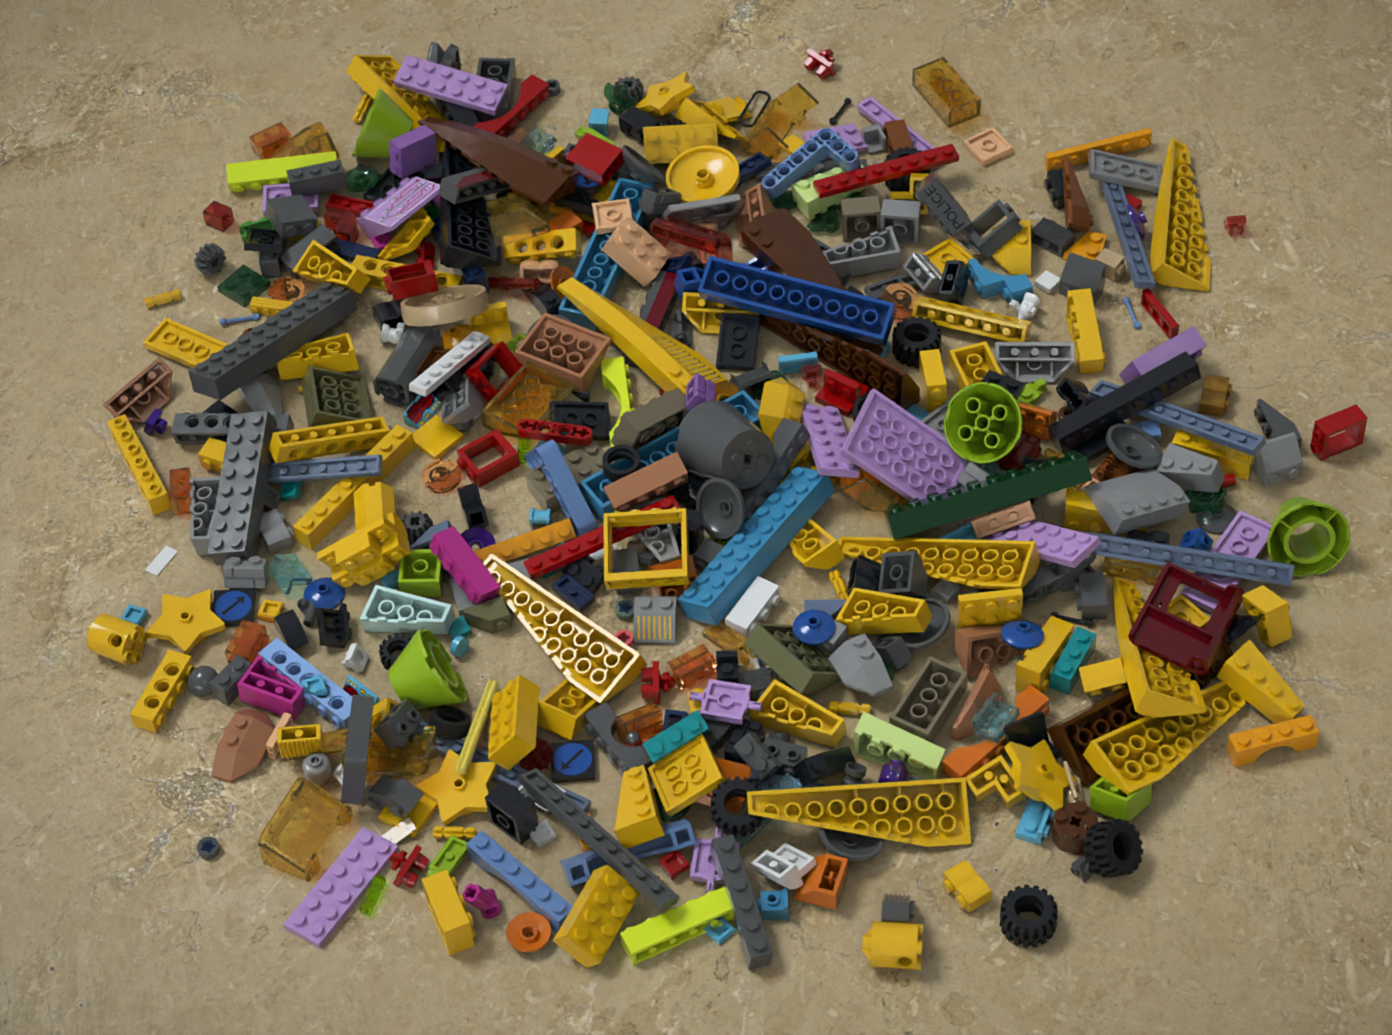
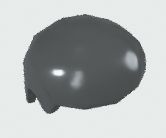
[188,666,218,697]

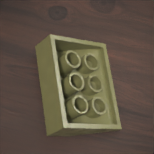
[302,366,372,427]
[744,623,841,695]

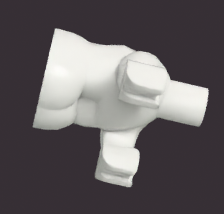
[1009,292,1042,320]
[380,322,405,344]

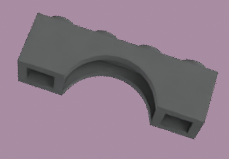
[584,702,653,777]

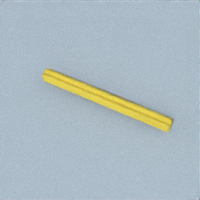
[455,680,499,775]

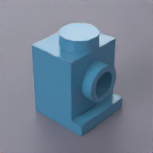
[756,888,789,920]

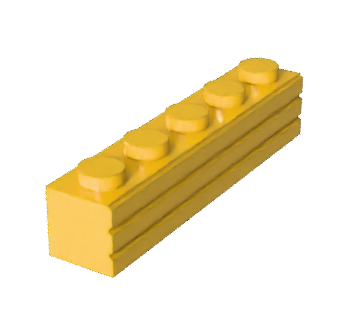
[249,297,293,316]

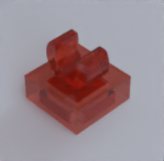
[1224,215,1246,236]
[801,364,822,387]

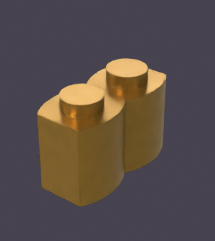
[1199,374,1233,416]

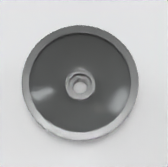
[622,145,666,185]
[1106,424,1163,469]
[696,477,745,539]
[890,597,951,650]
[819,827,885,861]

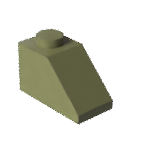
[463,596,512,633]

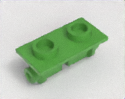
[239,217,275,241]

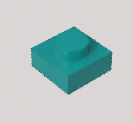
[280,481,303,501]

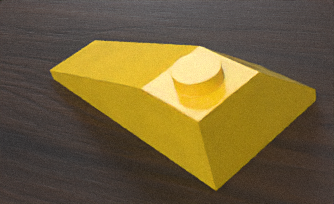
[674,97,745,141]
[789,518,845,570]

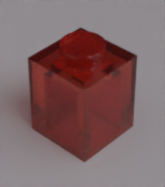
[203,201,235,232]

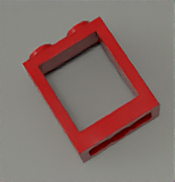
[383,260,439,301]
[465,341,526,403]
[1310,404,1368,461]
[456,429,520,488]

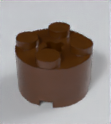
[1052,801,1098,855]

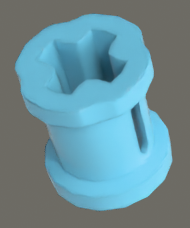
[529,507,552,526]

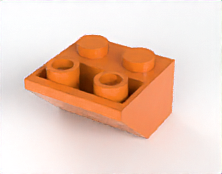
[1017,401,1057,441]
[648,555,697,603]
[793,853,848,910]

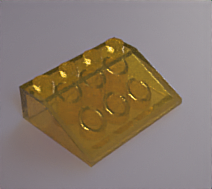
[481,361,575,440]

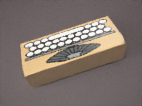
[948,233,985,261]

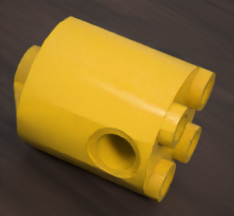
[87,613,149,665]
[862,921,923,970]

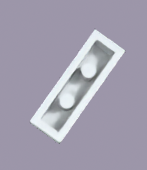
[725,576,781,641]

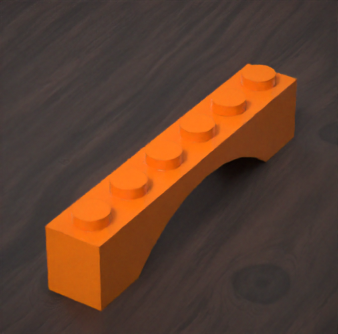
[942,684,1050,778]

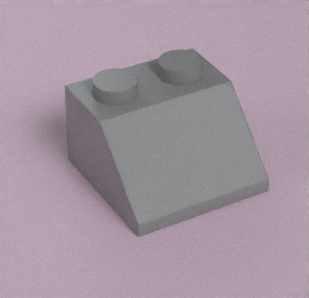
[1253,432,1303,487]

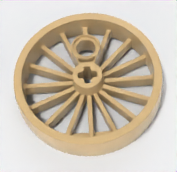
[400,285,489,326]

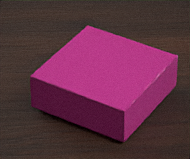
[370,232,392,251]

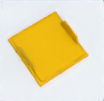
[703,96,753,123]

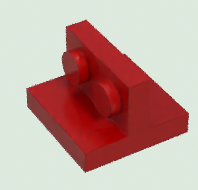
[815,368,869,417]

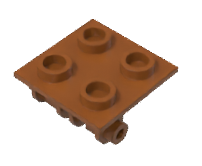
[1091,450,1145,482]

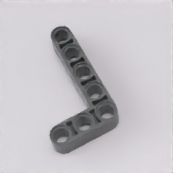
[341,695,374,805]

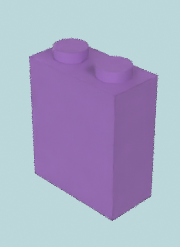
[389,125,437,179]

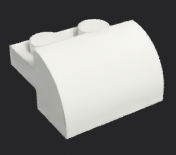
[751,843,817,889]

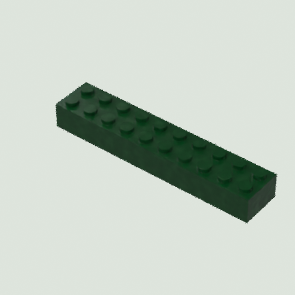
[883,450,1092,540]

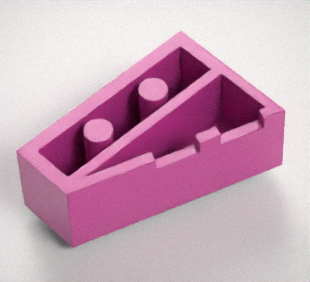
[237,655,306,720]

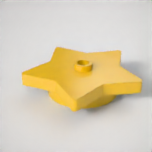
[635,71,696,116]
[146,589,226,655]
[1004,740,1077,811]
[417,750,497,826]

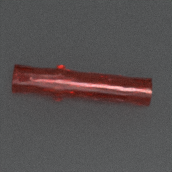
[487,276,540,291]

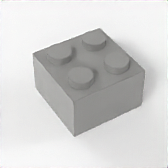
[881,199,921,244]

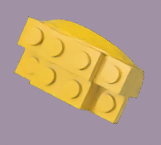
[317,512,411,589]

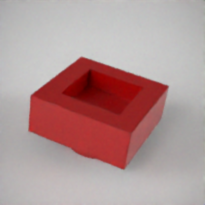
[659,850,690,880]

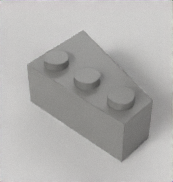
[1156,443,1225,492]

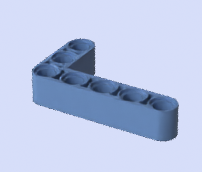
[762,128,861,199]
[525,440,597,537]

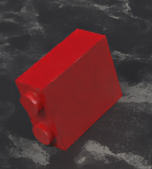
[566,133,625,186]

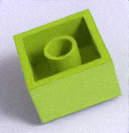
[398,549,444,597]

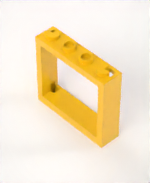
[604,507,690,590]

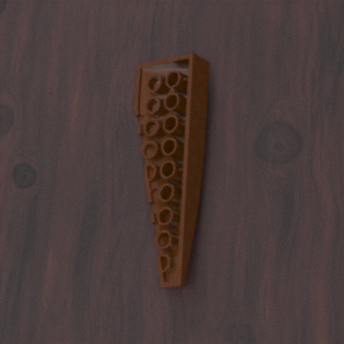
[418,116,579,206]
[741,208,883,355]
[759,314,920,410]
[1047,641,1233,786]

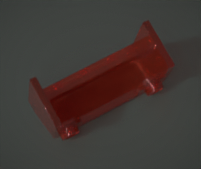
[649,216,733,261]

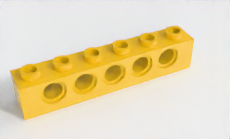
[352,255,464,291]
[912,296,1032,342]
[107,414,172,516]
[269,416,390,463]

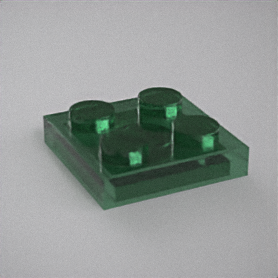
[217,265,271,308]

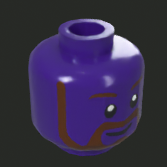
[878,760,909,783]

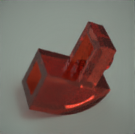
[323,210,359,243]

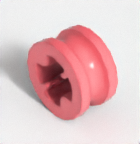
[615,630,634,648]

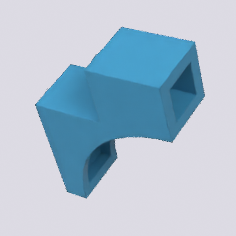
[968,258,1033,304]

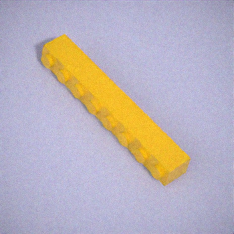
[293,424,415,550]

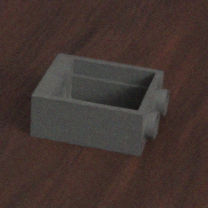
[964,199,1023,258]

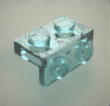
[520,125,558,155]
[269,553,313,595]
[972,692,1020,743]

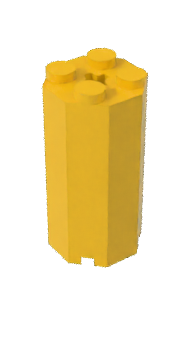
[354,482,400,562]

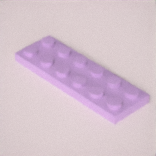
[393,55,508,116]
[801,404,860,478]
[1180,510,1271,614]
[984,520,1102,568]
[283,827,399,948]

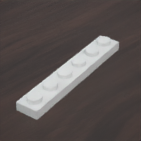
[409,331,490,397]

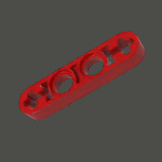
[517,419,593,446]

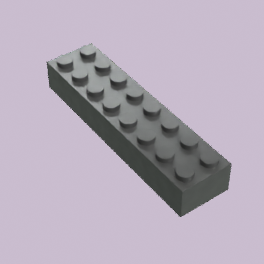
[207,411,277,566]

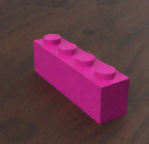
[429,526,501,605]

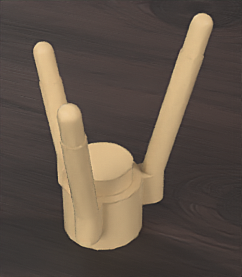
[1063,761,1086,805]

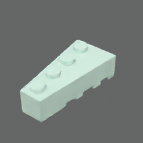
[360,585,456,635]

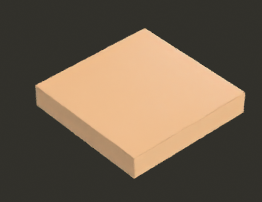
[963,127,1014,167]
[592,198,633,235]

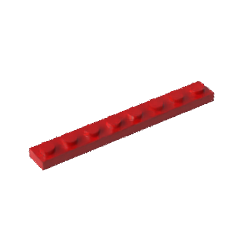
[813,144,959,199]
[523,495,680,580]

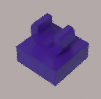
[144,408,168,435]

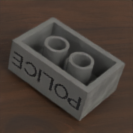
[915,172,971,236]

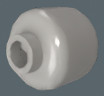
[302,753,332,785]

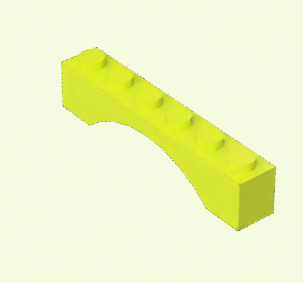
[601,357,634,460]

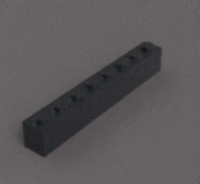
[1047,351,1201,453]

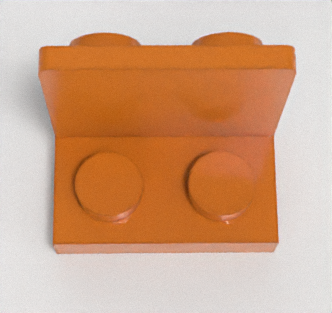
[696,757,752,813]

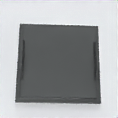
[727,361,776,390]

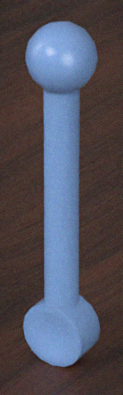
[1123,297,1141,329]
[220,313,260,325]

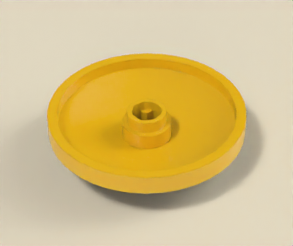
[666,145,740,203]

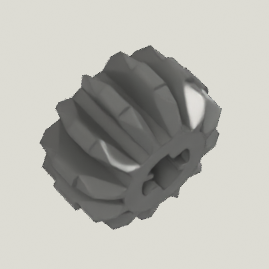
[613,76,644,105]
[193,243,226,276]
[401,510,433,545]

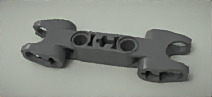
[970,551,1096,606]

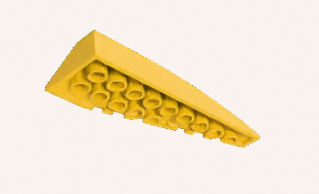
[1149,137,1211,292]
[1113,576,1206,718]
[1083,681,1248,795]

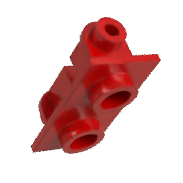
[415,237,435,269]

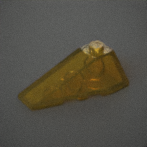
[265,121,340,159]

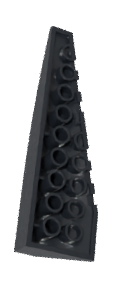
[439,141,502,269]

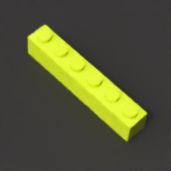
[226,151,338,192]
[620,886,735,965]

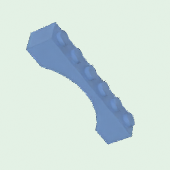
[560,818,696,887]
[466,831,573,933]

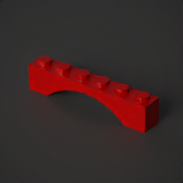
[473,74,549,137]

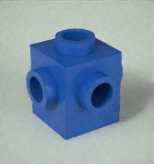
[1180,528,1214,551]

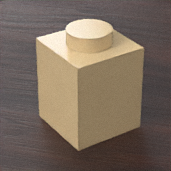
[1095,248,1126,281]

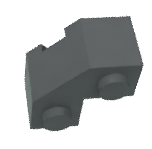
[364,773,424,819]

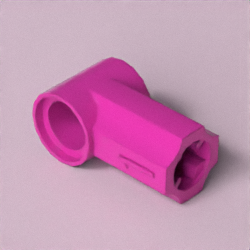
[462,883,501,919]

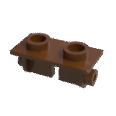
[416,345,448,376]

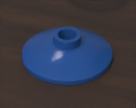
[304,577,345,610]
[793,610,835,645]
[1001,620,1044,649]

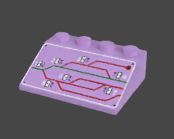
[356,177,440,239]

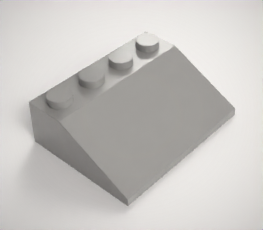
[1084,468,1190,535]

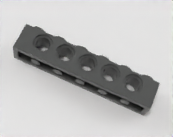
[171,412,294,444]

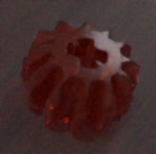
[519,737,555,772]

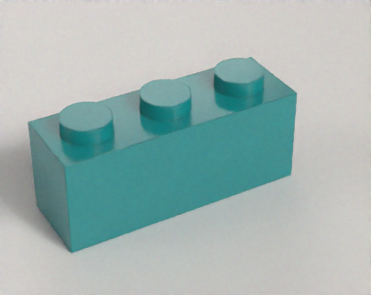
[1050,626,1097,695]
[642,710,711,764]

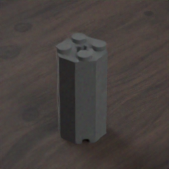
[373,326,444,407]

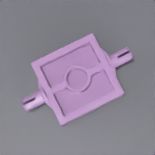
[689,679,762,725]
[690,827,740,894]

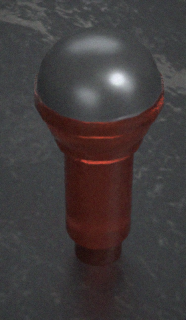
[626,731,647,753]

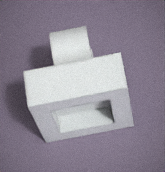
[341,643,370,673]

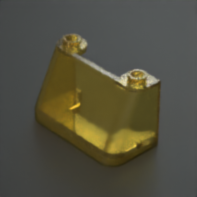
[341,726,438,776]
[258,777,353,882]

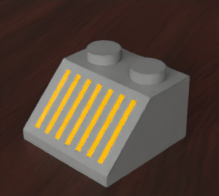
[634,596,678,645]

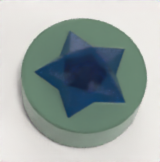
[615,600,634,621]

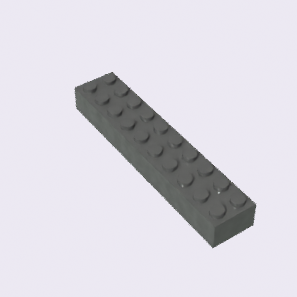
[188,282,357,400]

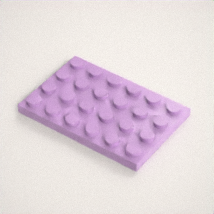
[839,388,968,500]

